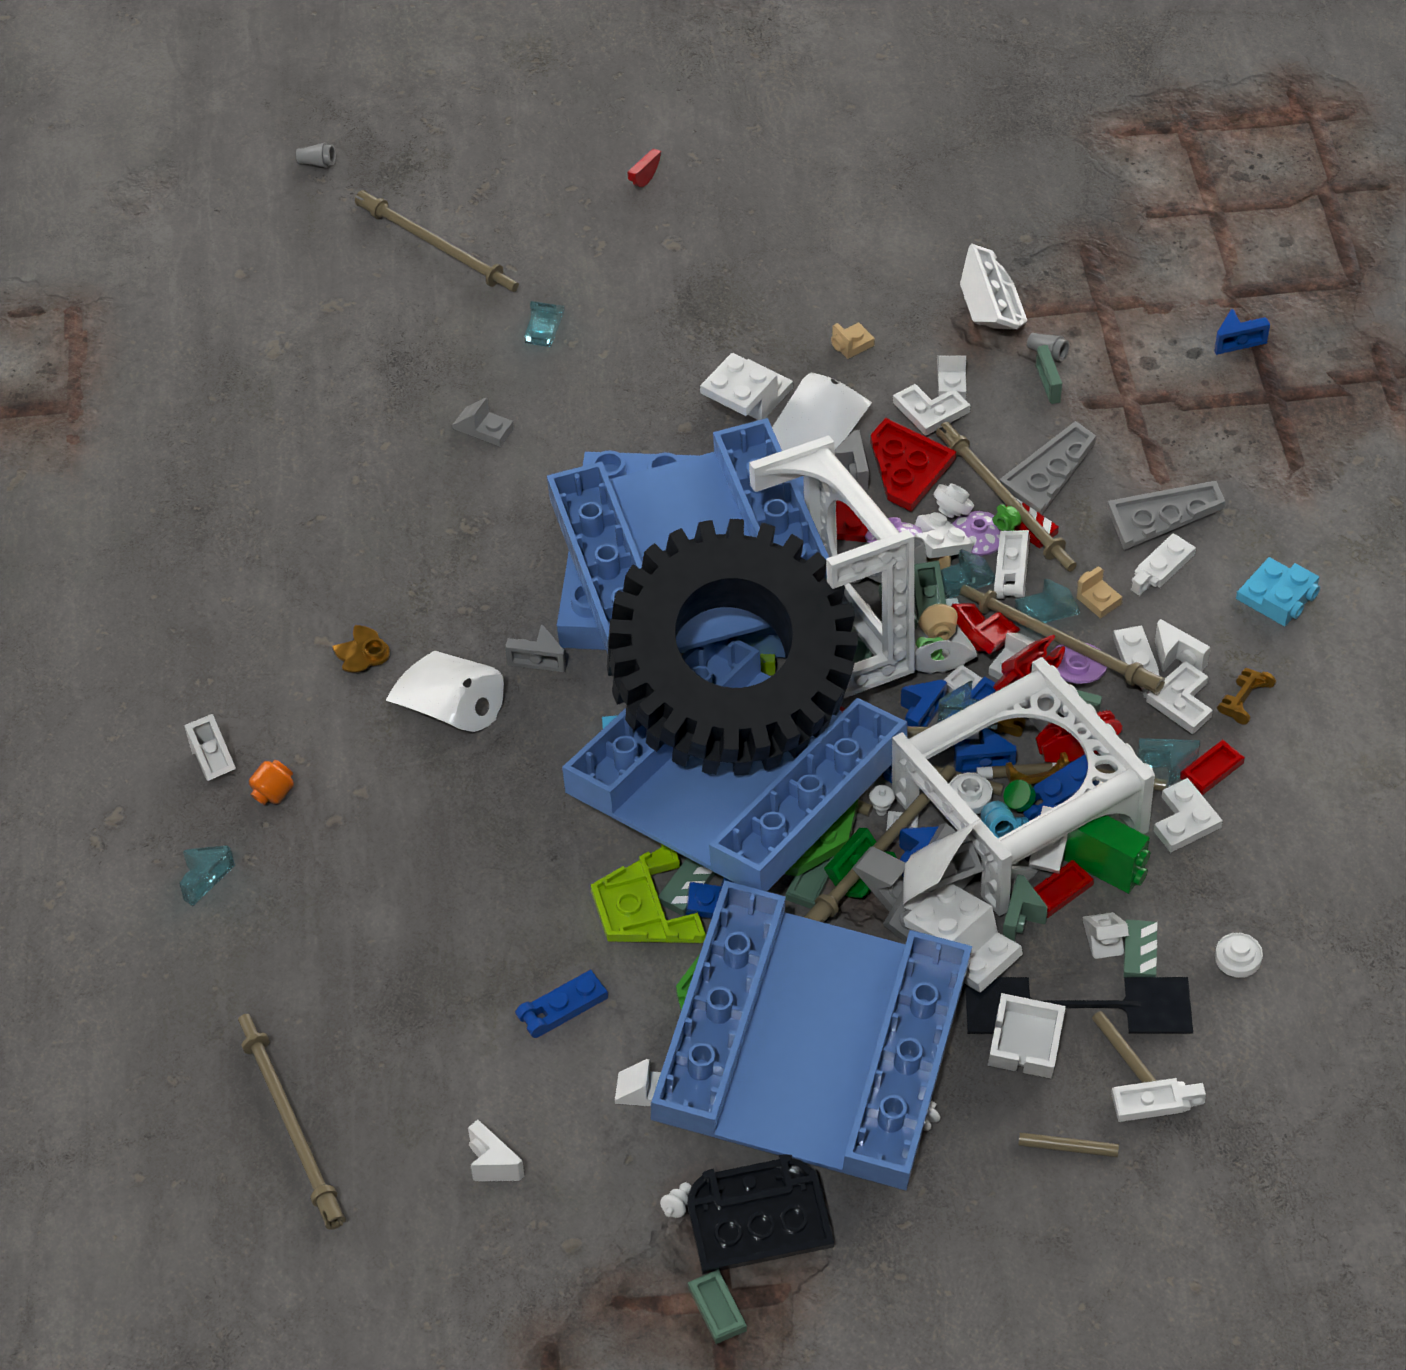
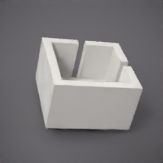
[987,993,1066,1079]

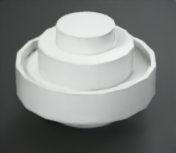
[933,483,974,518]
[949,772,993,814]
[1215,933,1263,978]

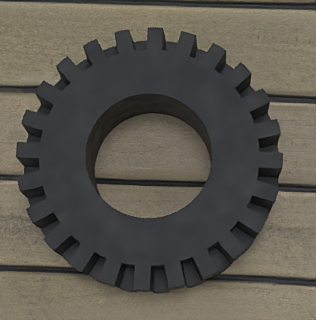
[607,519,858,775]

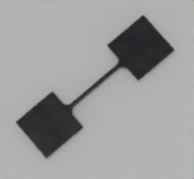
[965,977,1193,1034]

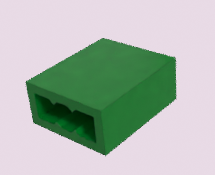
[1064,815,1151,894]

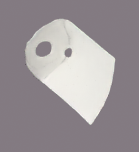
[772,373,872,451]
[914,598,977,674]
[386,651,504,732]
[903,818,982,910]

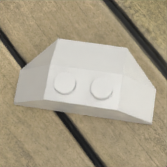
[960,244,1027,329]

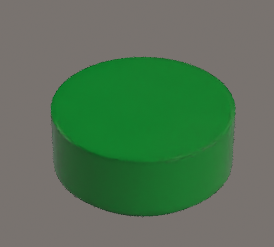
[1003,780,1036,812]

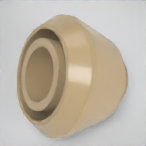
[918,604,958,640]

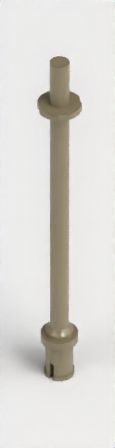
[355,190,519,292]
[936,422,1077,572]
[960,584,1165,695]
[803,765,956,923]
[238,1014,346,1230]

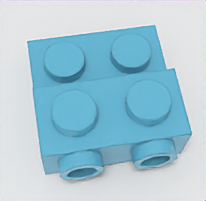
[1236,557,1320,627]

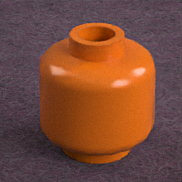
[249,759,294,805]

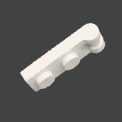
[994,530,1030,599]

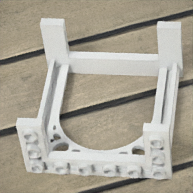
[749,435,915,699]
[892,657,1155,916]

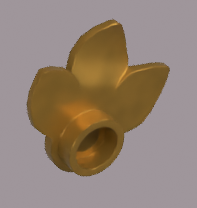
[333,625,390,672]

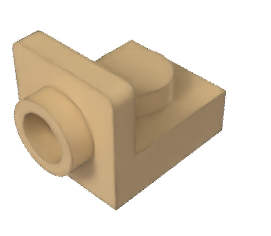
[831,322,875,359]
[1077,566,1122,619]

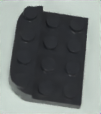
[687,1154,834,1274]

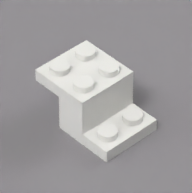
[700,353,793,420]
[903,883,1023,993]

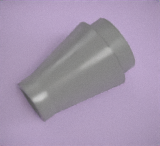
[296,142,336,168]
[1027,332,1069,362]

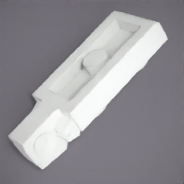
[1131,533,1196,596]
[1113,625,1160,698]
[1111,1078,1206,1122]

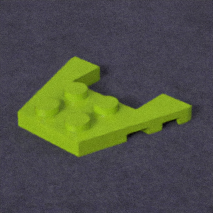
[590,844,706,943]

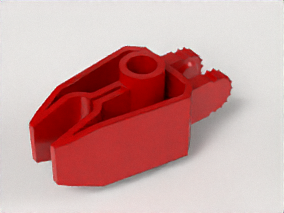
[993,635,1065,691]
[1035,709,1123,763]

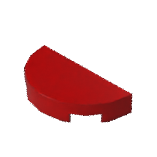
[628,148,661,187]

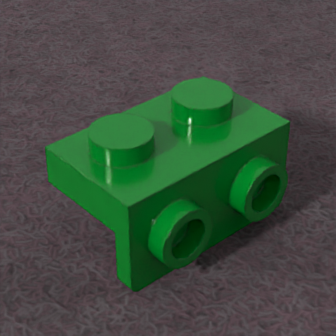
[824,828,897,898]

